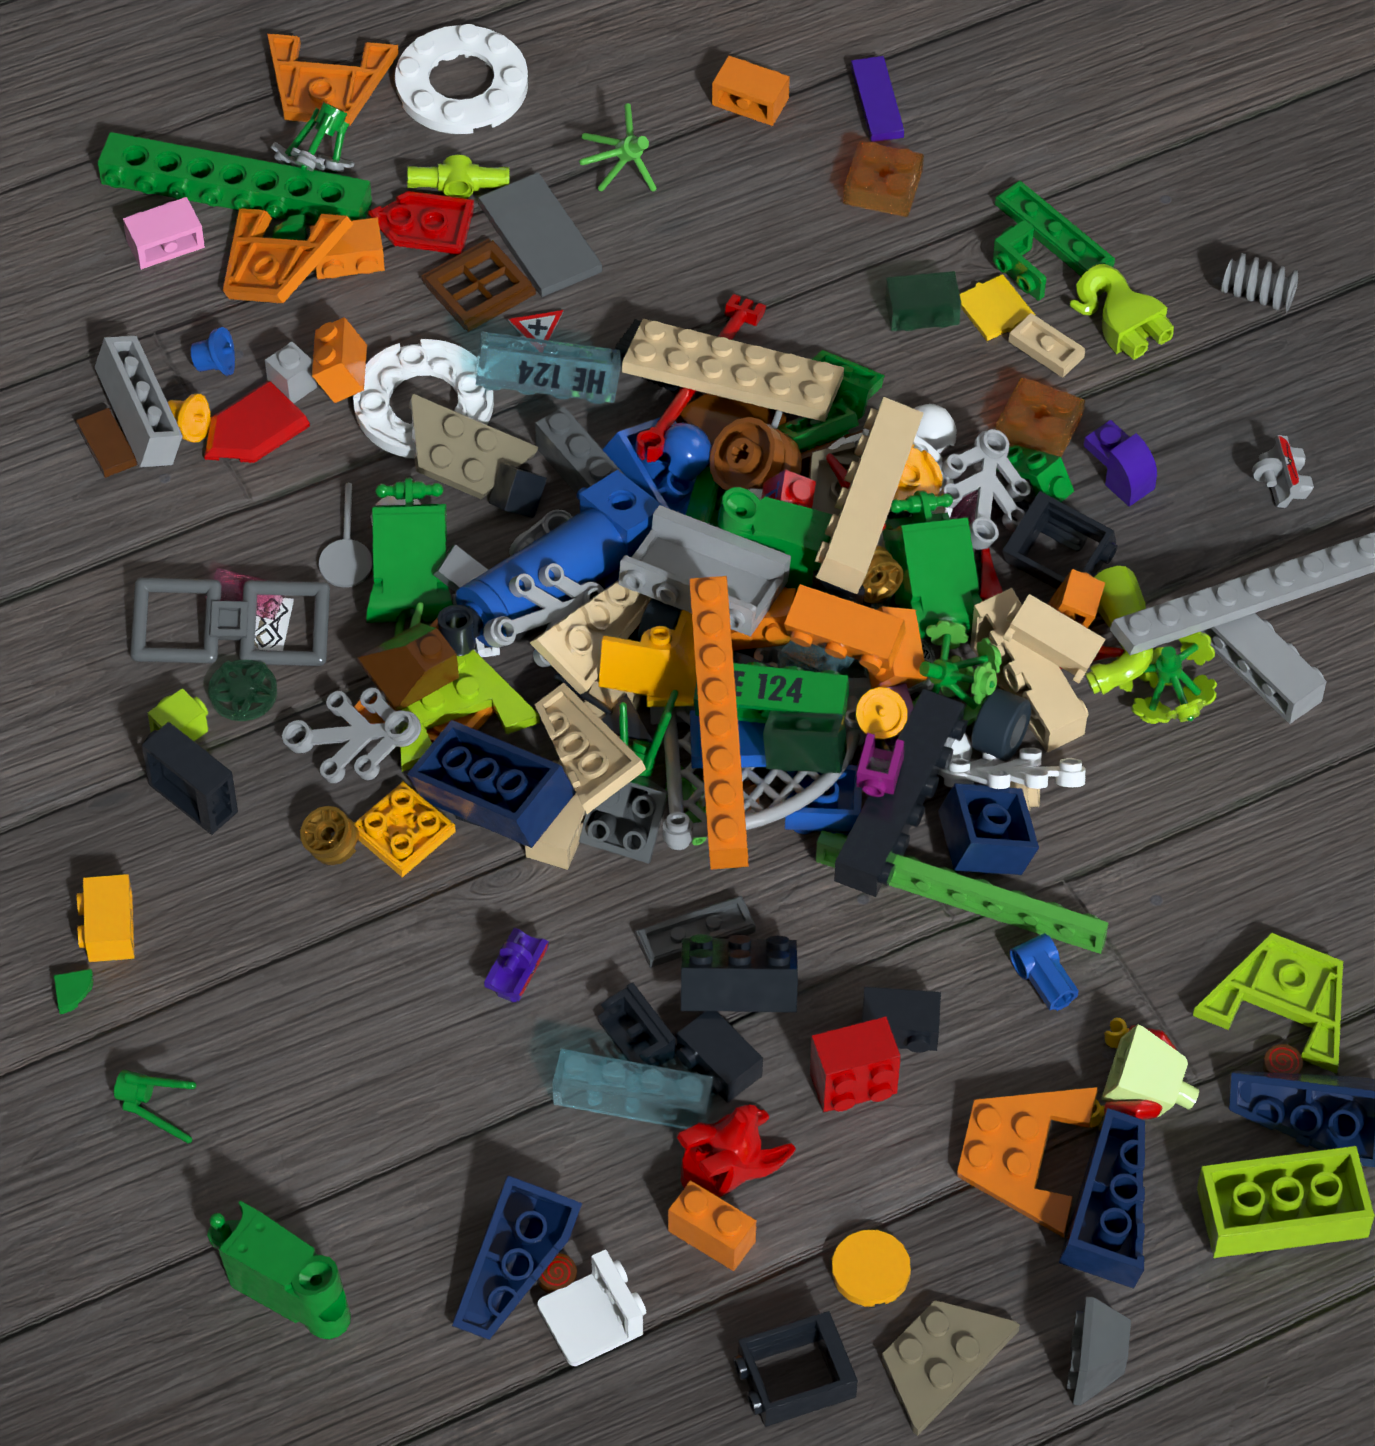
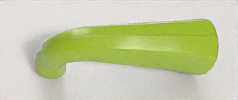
[1085,566,1153,695]

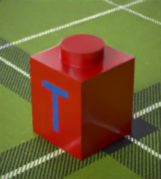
[761,470,816,509]

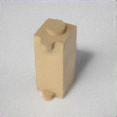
[1003,594,1105,683]

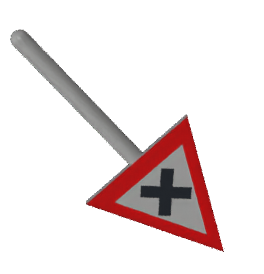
[482,310,564,368]

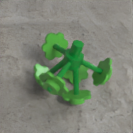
[912,621,1002,726]

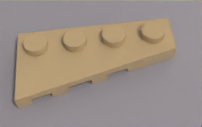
[530,580,652,694]
[535,683,646,814]

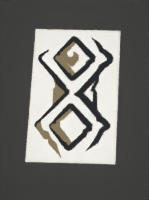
[254,595,294,651]

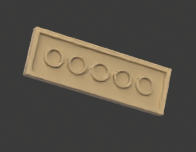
[622,319,844,422]

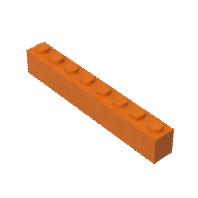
[689,576,749,870]

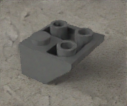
[579,776,668,864]
[1067,1297,1131,1406]

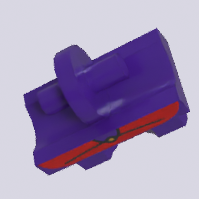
[484,928,549,1002]

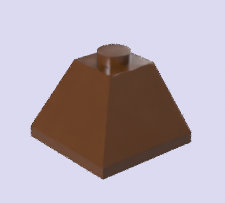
[357,623,459,711]

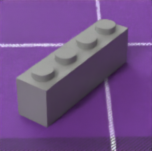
[95,336,183,467]
[1201,613,1327,724]

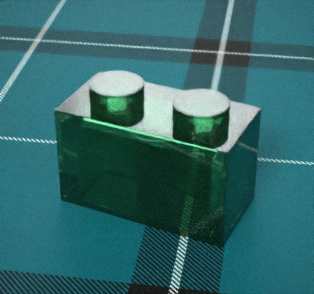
[885,271,961,331]
[763,710,847,774]

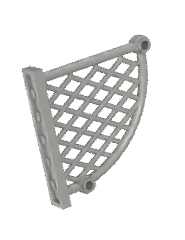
[650,678,871,850]

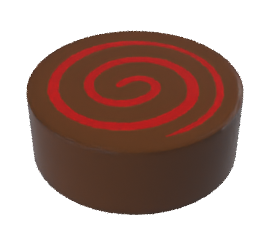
[1263,1044,1303,1074]
[538,1253,577,1294]

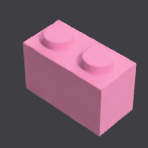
[123,197,205,269]

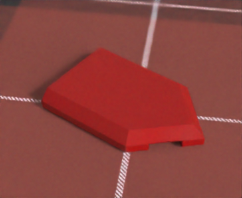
[368,191,474,254]
[205,381,310,463]

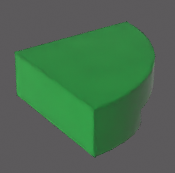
[272,215,307,241]
[54,969,94,1014]

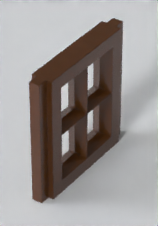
[421,238,536,332]

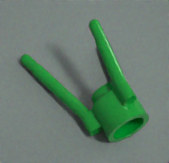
[619,690,678,777]
[114,1069,196,1144]

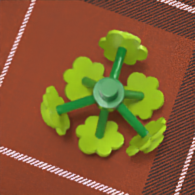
[1117,631,1217,724]

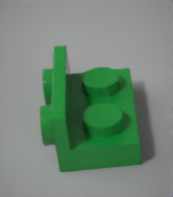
[812,350,885,419]
[777,402,859,453]

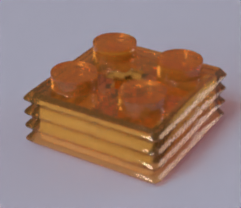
[843,141,924,217]
[995,377,1085,457]

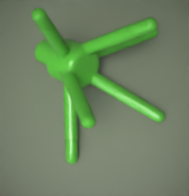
[579,103,656,191]

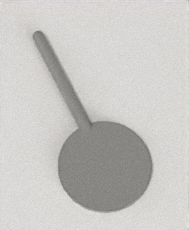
[319,482,373,587]

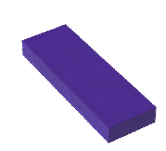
[851,56,904,142]

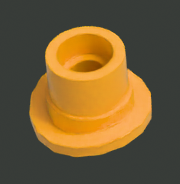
[168,393,211,442]
[855,687,908,739]

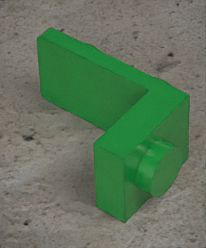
[993,219,1046,301]
[996,445,1074,502]

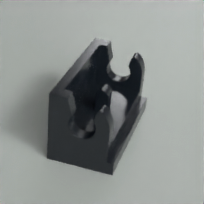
[598,982,675,1077]

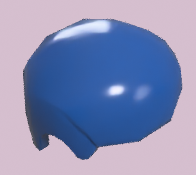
[663,423,712,480]

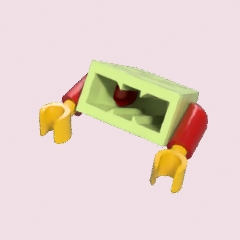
[1089,1018,1199,1128]

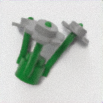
[271,102,355,173]

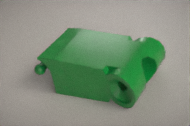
[366,478,453,623]
[717,487,832,592]
[882,490,983,639]
[207,1201,351,1339]

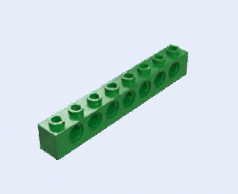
[98,132,372,225]

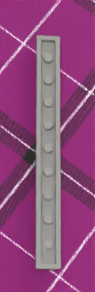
[1110,532,1375,655]

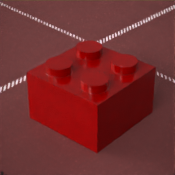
[810,1017,901,1113]

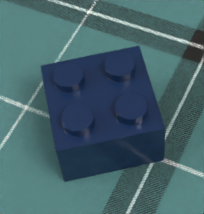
[938,783,1039,875]

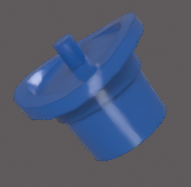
[191,327,235,376]

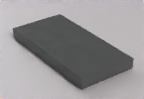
[478,172,602,297]

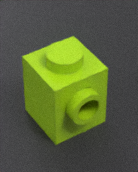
[147,688,208,741]

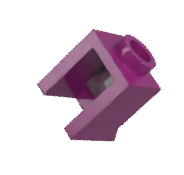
[857,733,904,797]

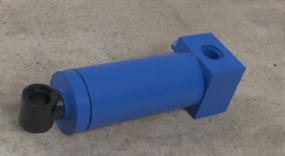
[437,470,664,656]

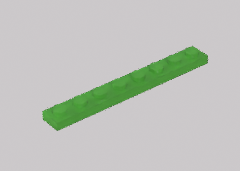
[816,830,1109,954]

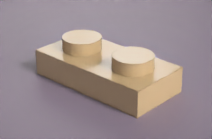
[1009,313,1085,378]

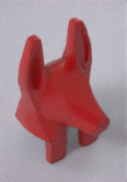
[677,1105,796,1198]

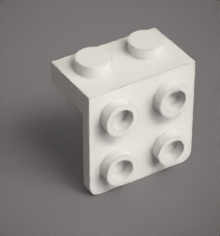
[538,1249,646,1366]

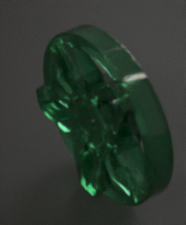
[208,660,278,721]

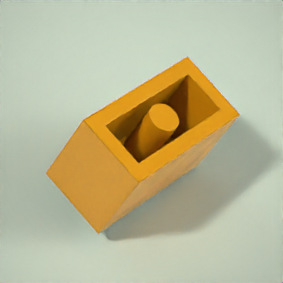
[77,874,135,962]

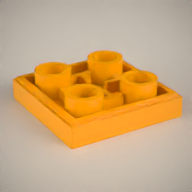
[354,782,456,877]

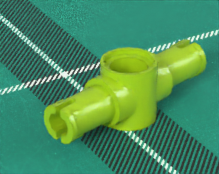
[407,155,509,199]

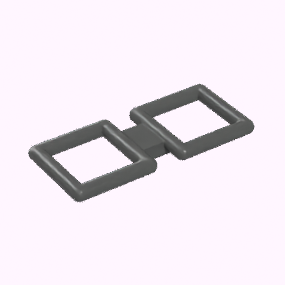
[130,578,330,666]

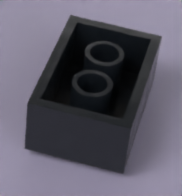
[681,934,798,1012]

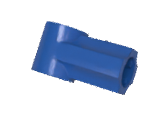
[1009,933,1079,1011]

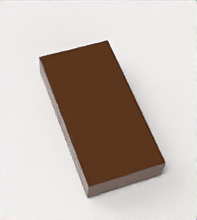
[76,408,137,478]

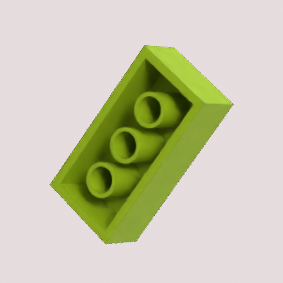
[1197,1146,1375,1258]

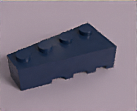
[1059,1108,1145,1289]

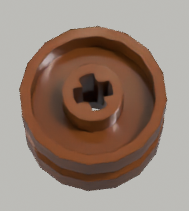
[710,417,802,491]

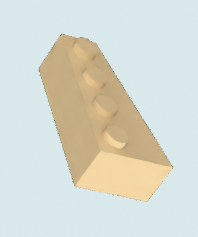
[970,588,1088,752]

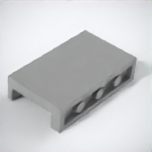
[619,505,791,637]

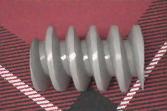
[1221,253,1298,313]

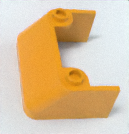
[599,610,697,703]

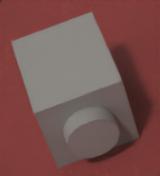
[265,342,317,403]

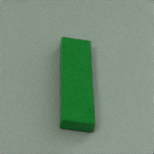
[995,180,1115,277]

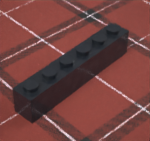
[834,689,968,897]

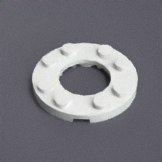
[395,24,528,134]
[353,339,494,458]

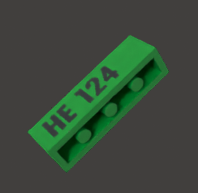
[693,662,849,732]

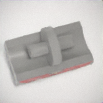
[1252,435,1314,508]

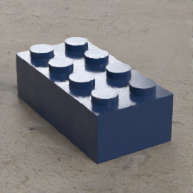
[407,720,576,848]

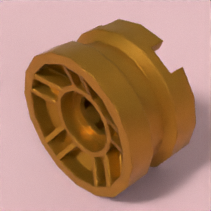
[862,545,904,603]
[300,806,360,866]

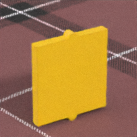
[955,274,1035,341]

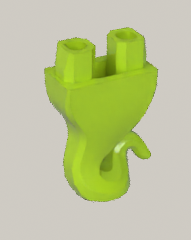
[1070,264,1174,360]

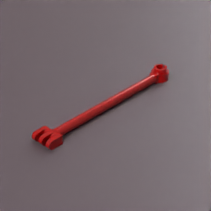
[636,294,766,462]

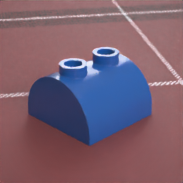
[785,762,862,835]

